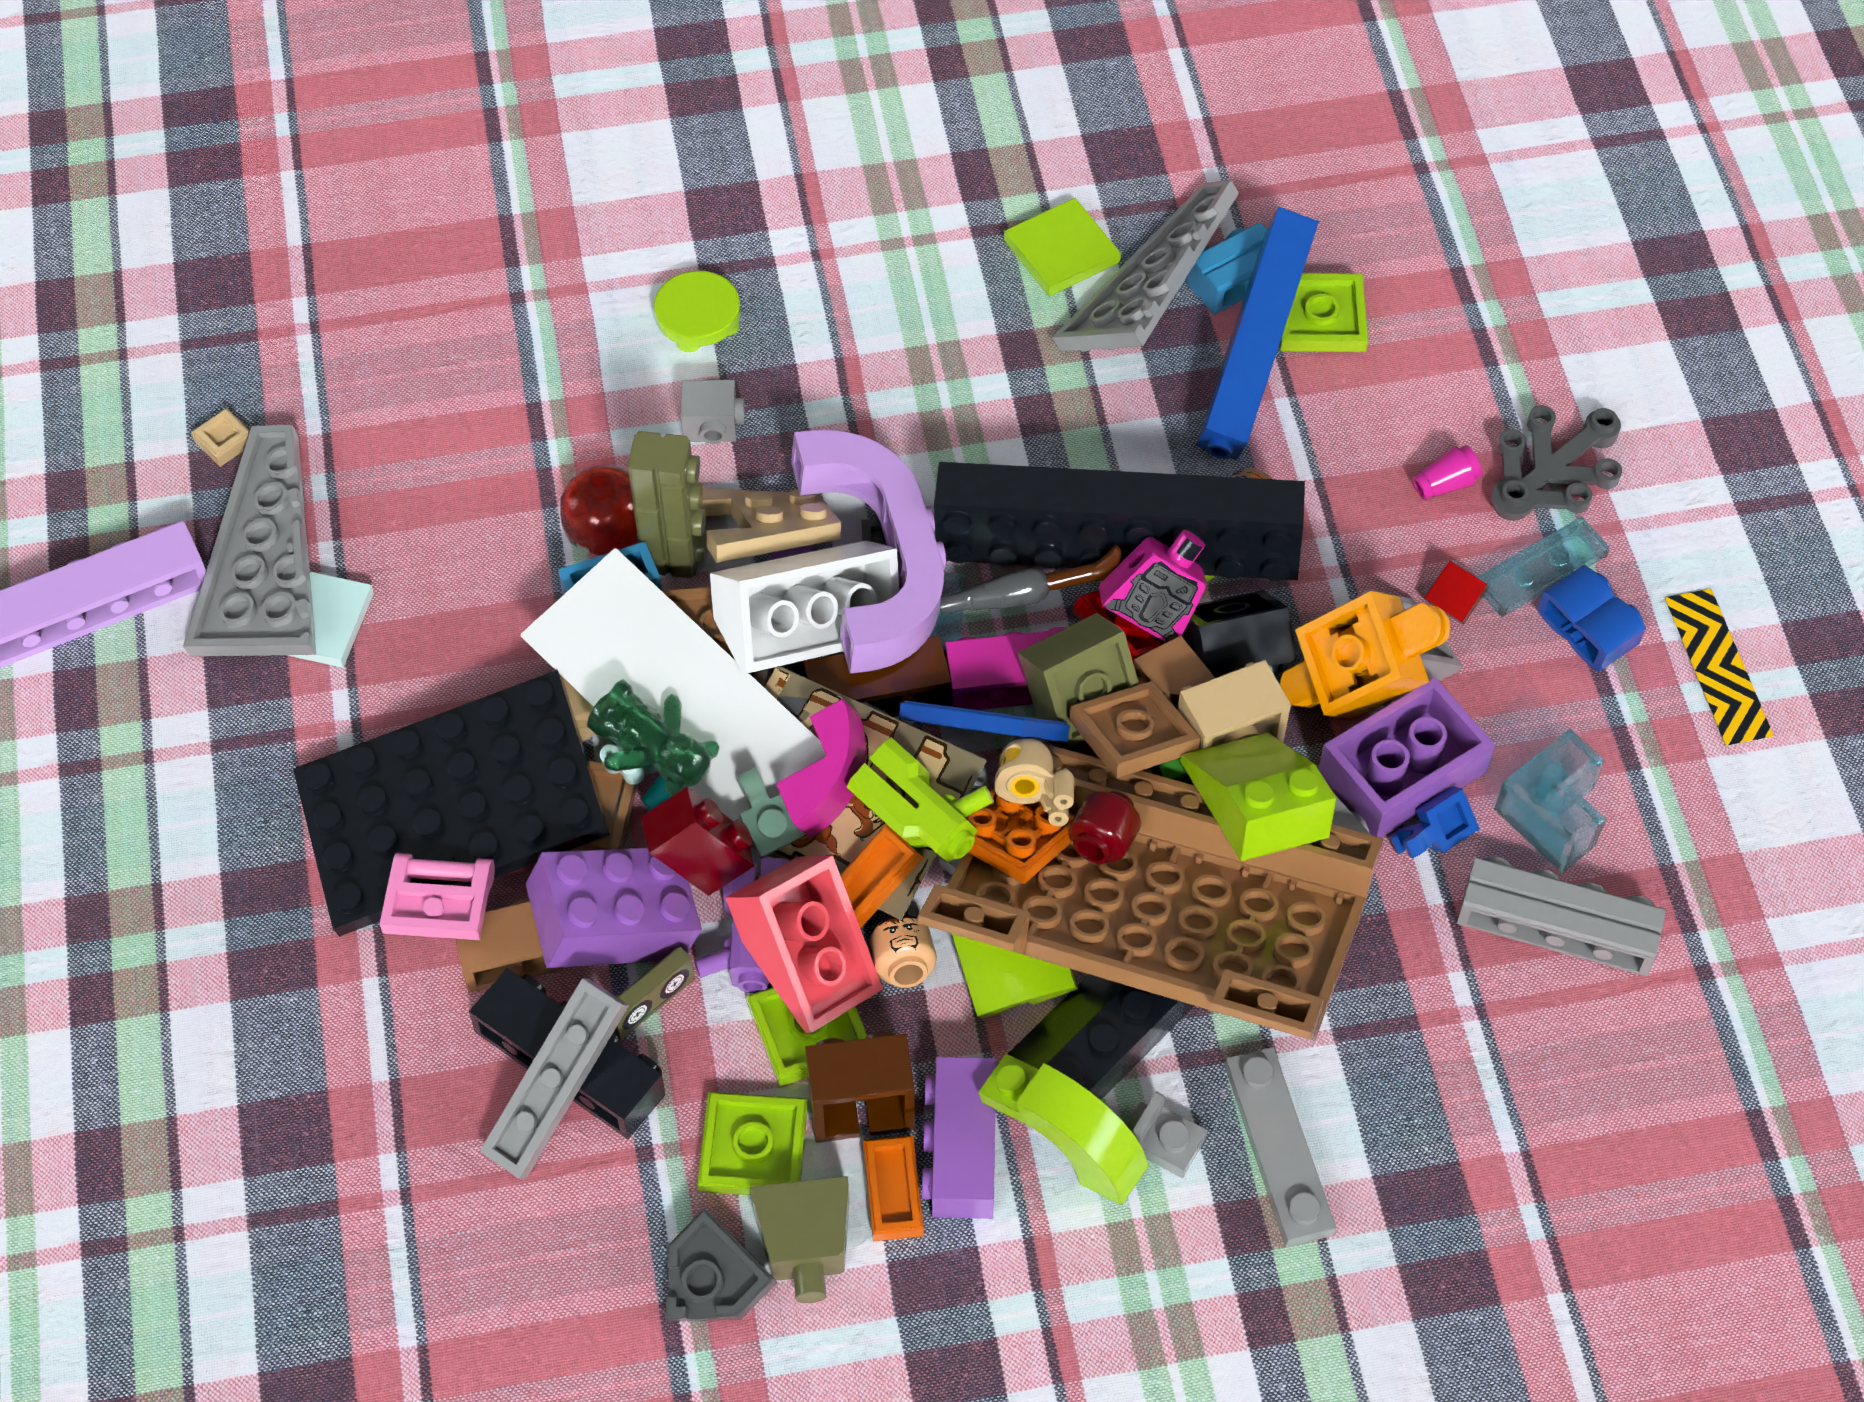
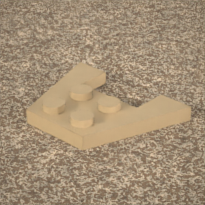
[701,488,841,563]

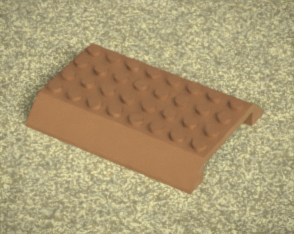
[917,736,1383,1041]

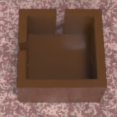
[805,1032,915,1143]

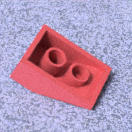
[725,855,883,1033]

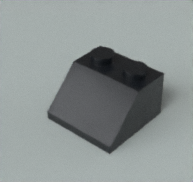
[1183,590,1297,678]

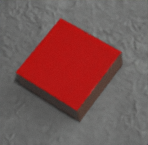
[1424,561,1489,625]

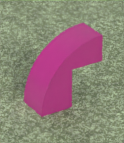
[776,699,866,838]

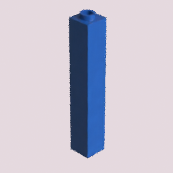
[1196,207,1319,461]

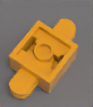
[1280,591,1450,719]

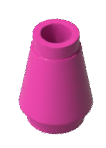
[1412,445,1482,500]

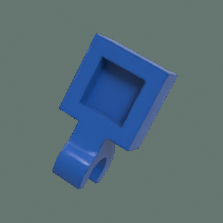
[1390,786,1480,858]

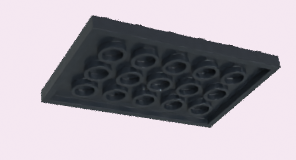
[293,670,611,937]

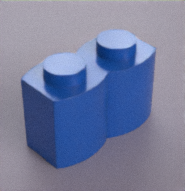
[1537,565,1646,672]

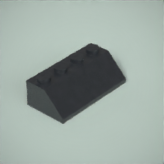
[996,974,1194,1100]

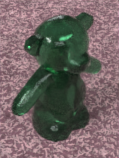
[587,679,720,795]

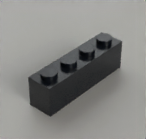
[469,968,666,1139]

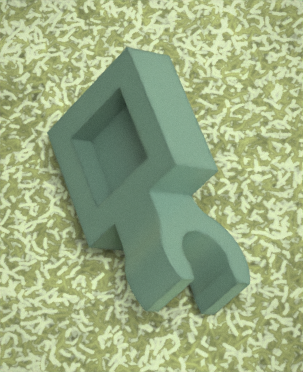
[737,767,805,859]

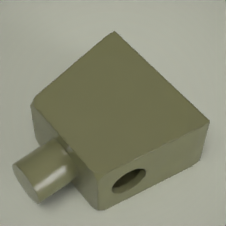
[751,1176,850,1303]

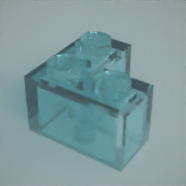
[1494,729,1606,873]

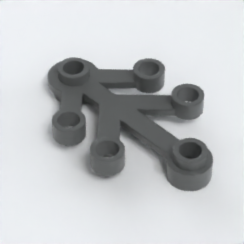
[1491,405,1622,521]

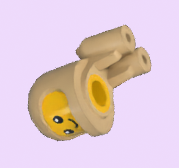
[994,738,1074,827]

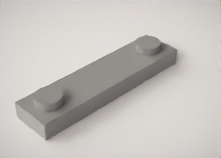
[480,978,629,1179]
[1224,1047,1336,1247]

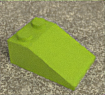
[1180,732,1337,861]

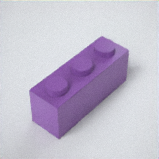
[922,1057,996,1219]

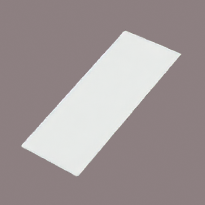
[521,548,826,822]

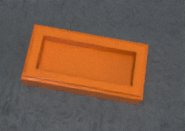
[840,824,924,929]
[863,1135,924,1242]

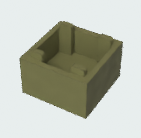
[1017,613,1139,750]

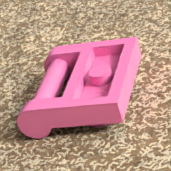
[380,853,495,940]

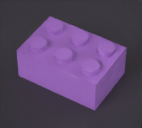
[1318,677,1495,838]
[526,848,702,968]

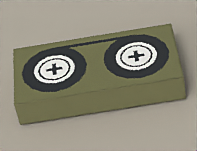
[613,947,695,1040]

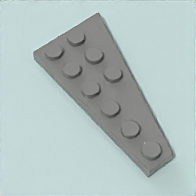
[1052,180,1239,352]
[183,425,316,656]

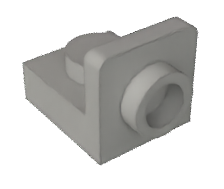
[1127,1091,1208,1178]

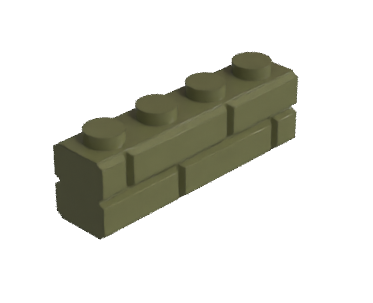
[628,431,708,578]

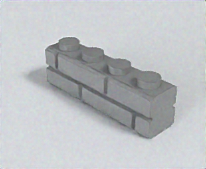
[1457,857,1666,976]

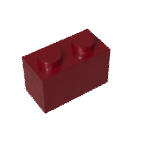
[641,787,754,896]

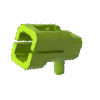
[847,737,994,863]

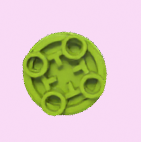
[654,270,740,352]

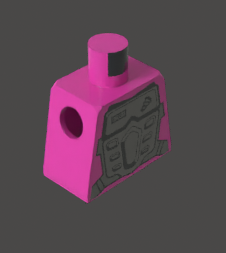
[1098,530,1207,643]

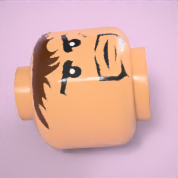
[869,915,937,988]

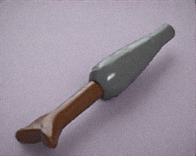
[940,545,1122,615]

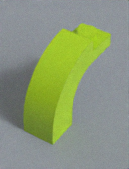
[978,1054,1149,1205]

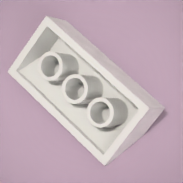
[710,541,899,674]

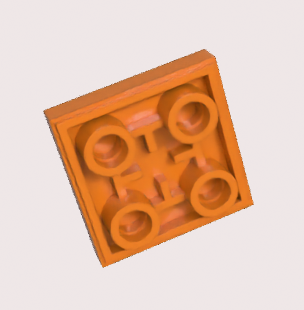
[965,788,1074,884]

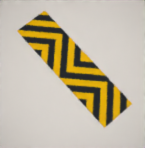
[1664,589,1774,746]

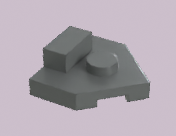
[665,1208,777,1322]

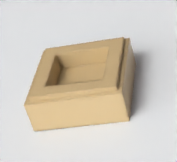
[191,408,250,467]

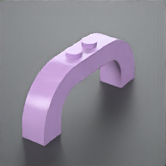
[791,430,946,674]

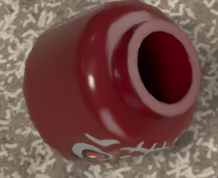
[1069,791,1142,864]

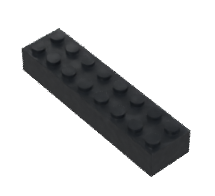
[934,462,1305,581]

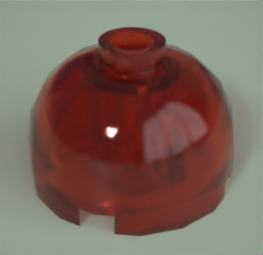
[560,464,639,556]

